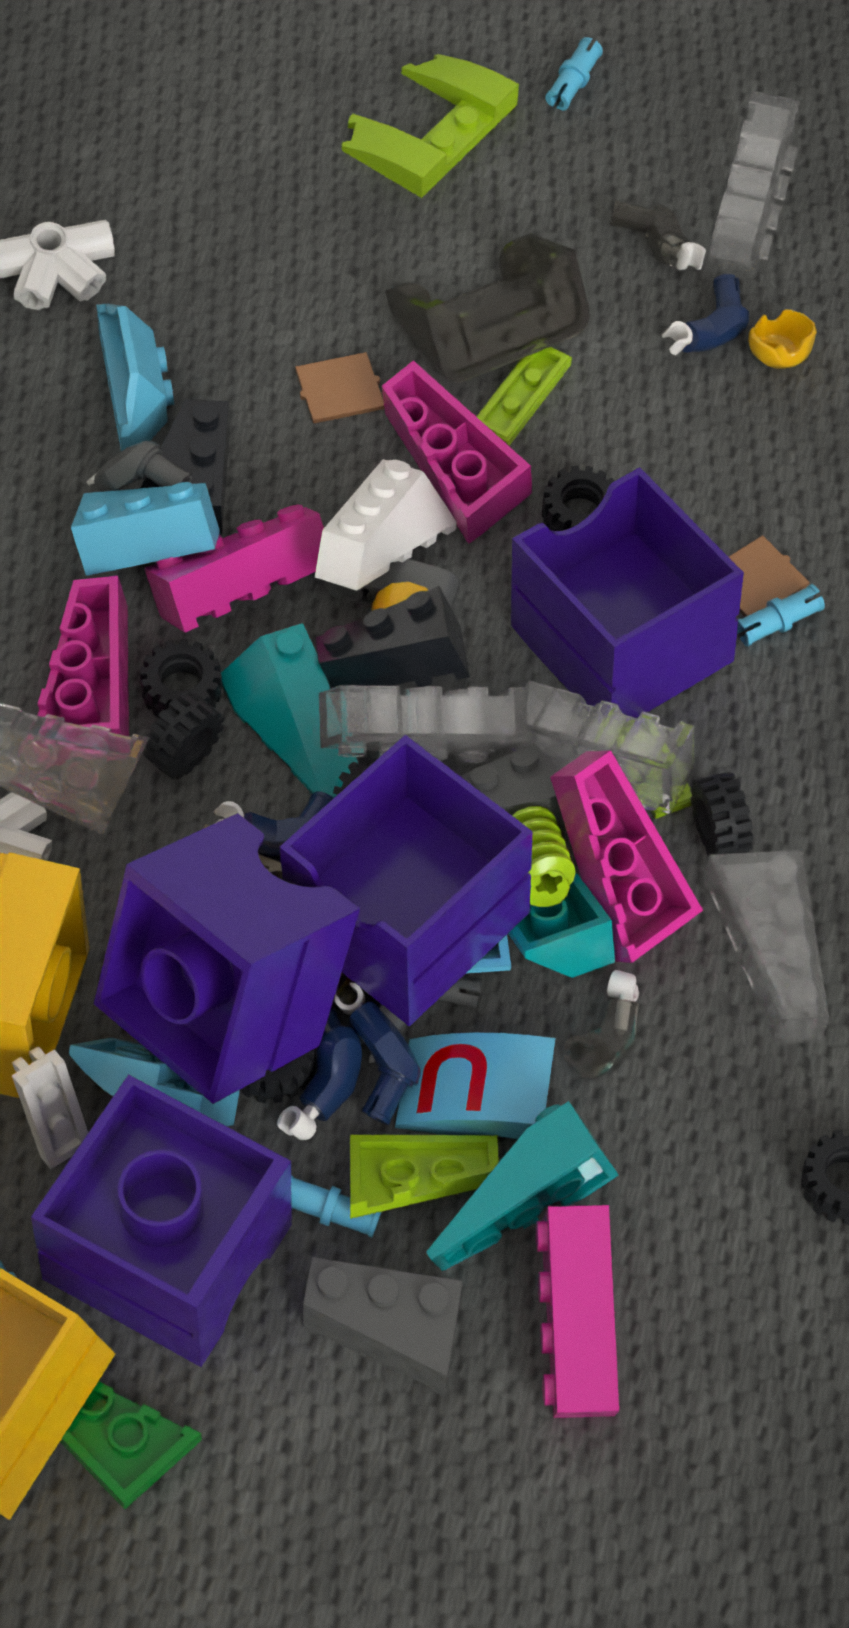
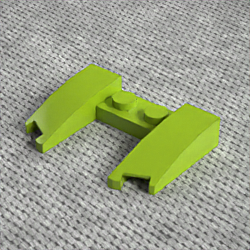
[342,54,519,198]

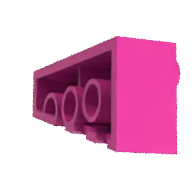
[382,360,532,544]
[144,505,324,633]
[28,576,129,765]
[550,750,703,963]
[536,1205,619,1418]

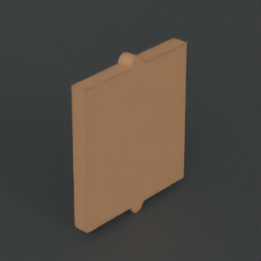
[295,352,384,424]
[729,535,810,617]

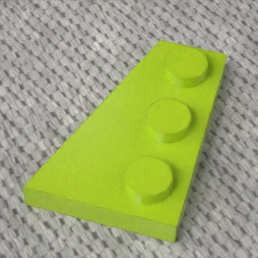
[350,1135,499,1219]

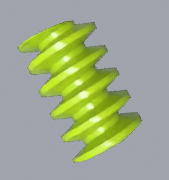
[512,806,576,907]

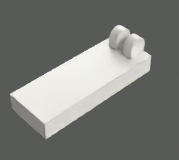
[12,1046,88,1169]

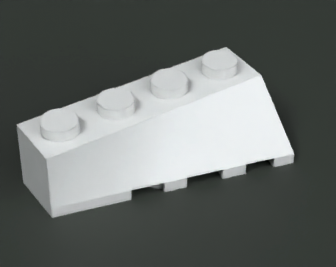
[315,459,457,591]

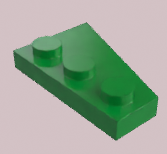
[60,1381,202,1510]

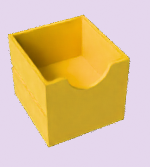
[0,852,90,1098]
[0,1268,115,1520]

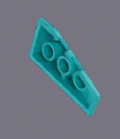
[221,623,358,798]
[508,872,615,978]
[426,1101,619,1271]

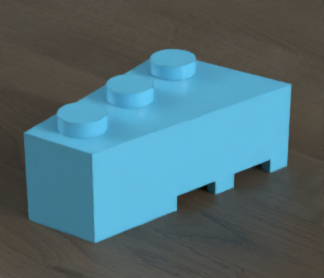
[71,482,220,576]

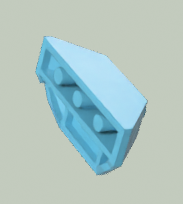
[96,303,174,451]

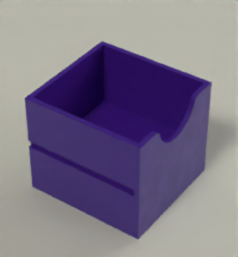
[511,467,744,735]
[280,735,533,1027]
[94,813,360,1104]
[31,1074,292,1367]

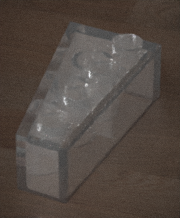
[708,90,800,273]
[504,680,694,814]
[319,685,528,762]
[0,703,150,835]
[704,850,829,1044]

